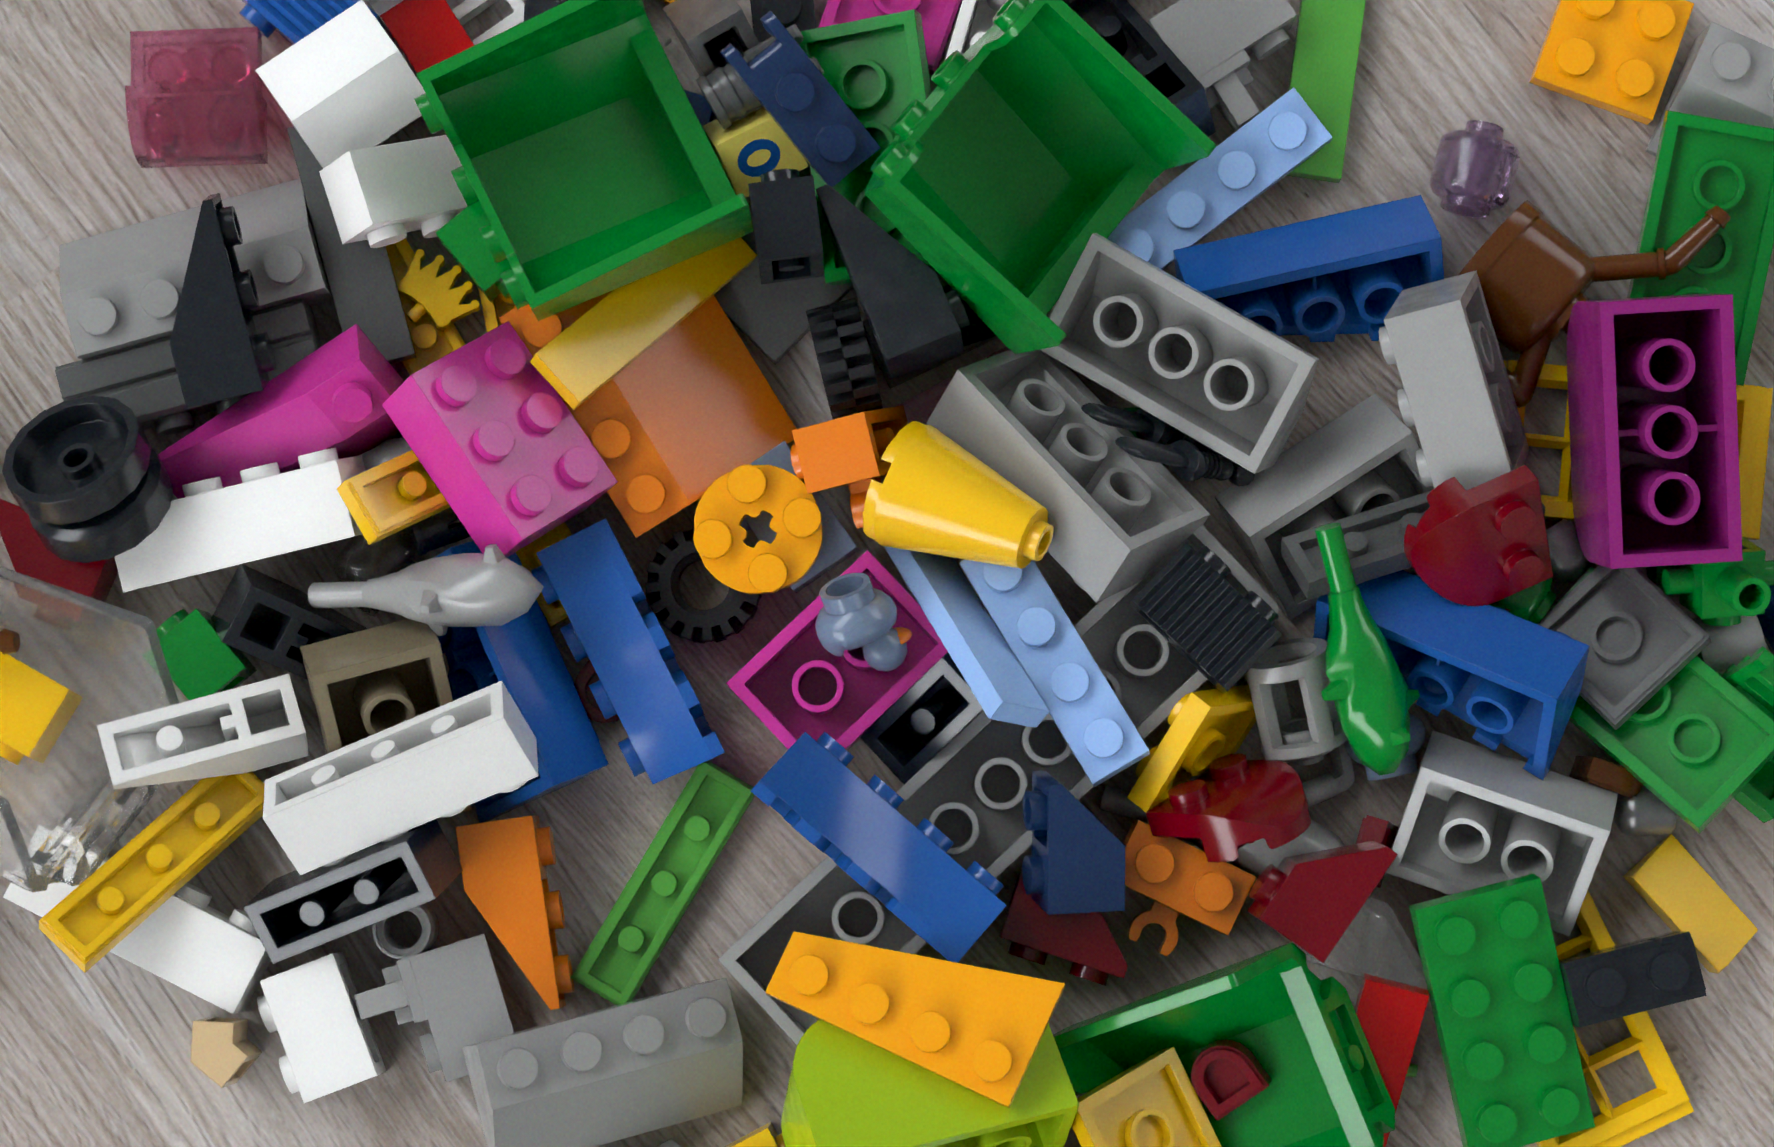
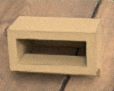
[190,1017,262,1088]

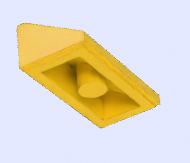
[1623,834,1758,974]

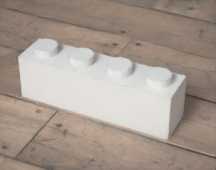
[114,447,365,593]
[263,681,538,875]
[3,822,271,1014]

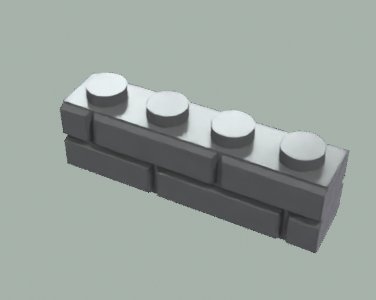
[55,299,322,436]

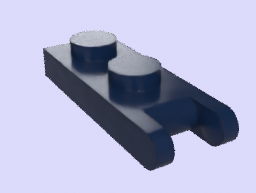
[720,11,881,187]

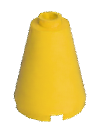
[863,421,1054,569]

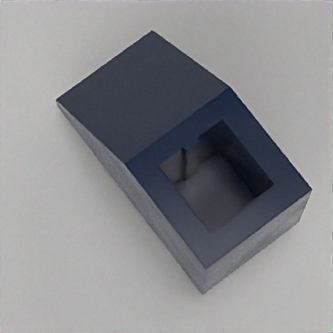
[1022,771,1126,915]

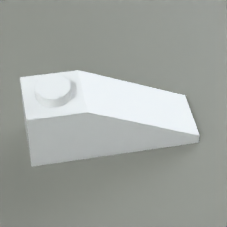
[97,674,310,789]

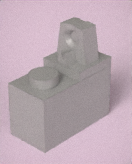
[1148,0,1297,132]
[354,934,514,1082]

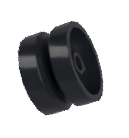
[2,395,173,563]

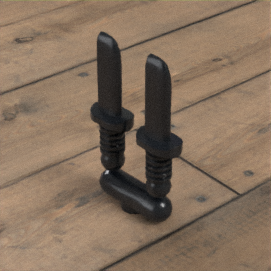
[1081,403,1255,486]

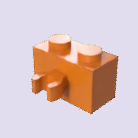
[790,405,908,529]
[1123,820,1256,957]

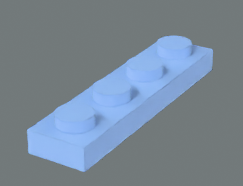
[1107,87,1333,270]
[959,560,1150,787]

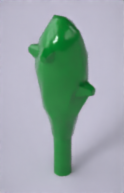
[1315,523,1420,775]

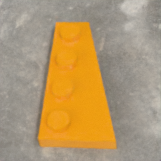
[765,931,1065,1108]

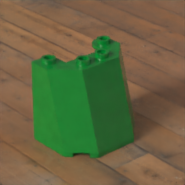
[414,0,754,321]
[864,0,1216,354]
[1053,942,1395,1147]

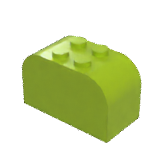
[781,1019,1079,1147]

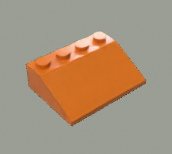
[499,290,797,538]

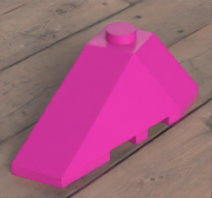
[158,324,404,499]

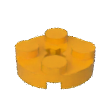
[693,464,823,594]

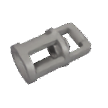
[1244,637,1355,808]

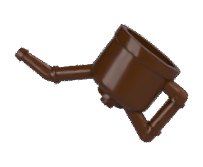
[1458,200,1731,408]

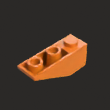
[455,815,574,1010]

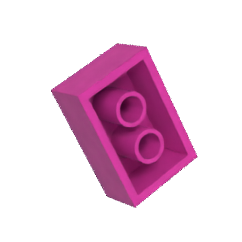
[382,321,618,558]
[726,550,948,751]

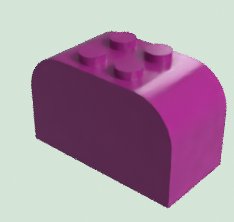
[1567,294,1743,569]

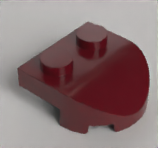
[1404,465,1553,606]
[1146,753,1311,862]

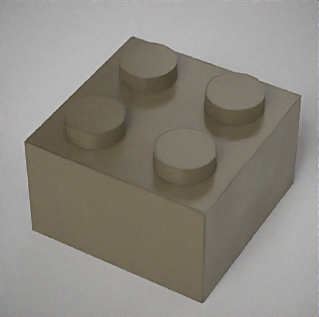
[300,619,453,754]

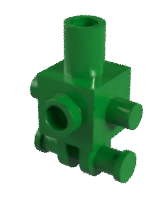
[1646,537,1774,626]

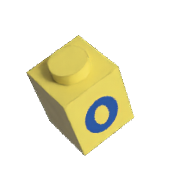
[702,107,808,198]

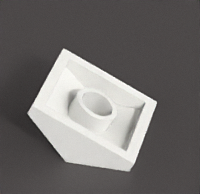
[256,0,425,169]

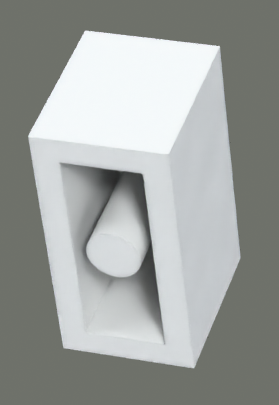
[319,135,468,248]
[257,952,387,1103]

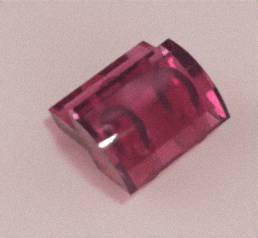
[125,27,268,168]

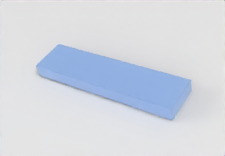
[884,546,1050,728]

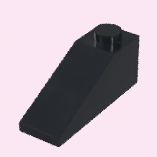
[1063,0,1216,137]
[816,184,970,380]
[211,564,367,680]

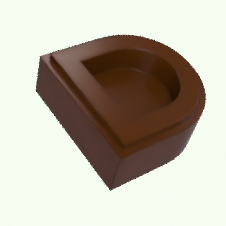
[1569,756,1643,798]

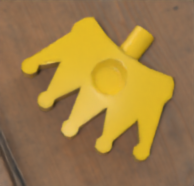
[398,249,480,331]

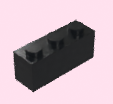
[243,819,463,964]

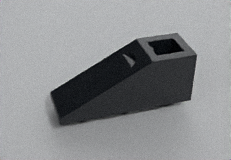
[169,193,276,408]

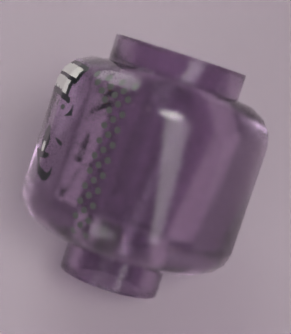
[1430,120,1520,219]

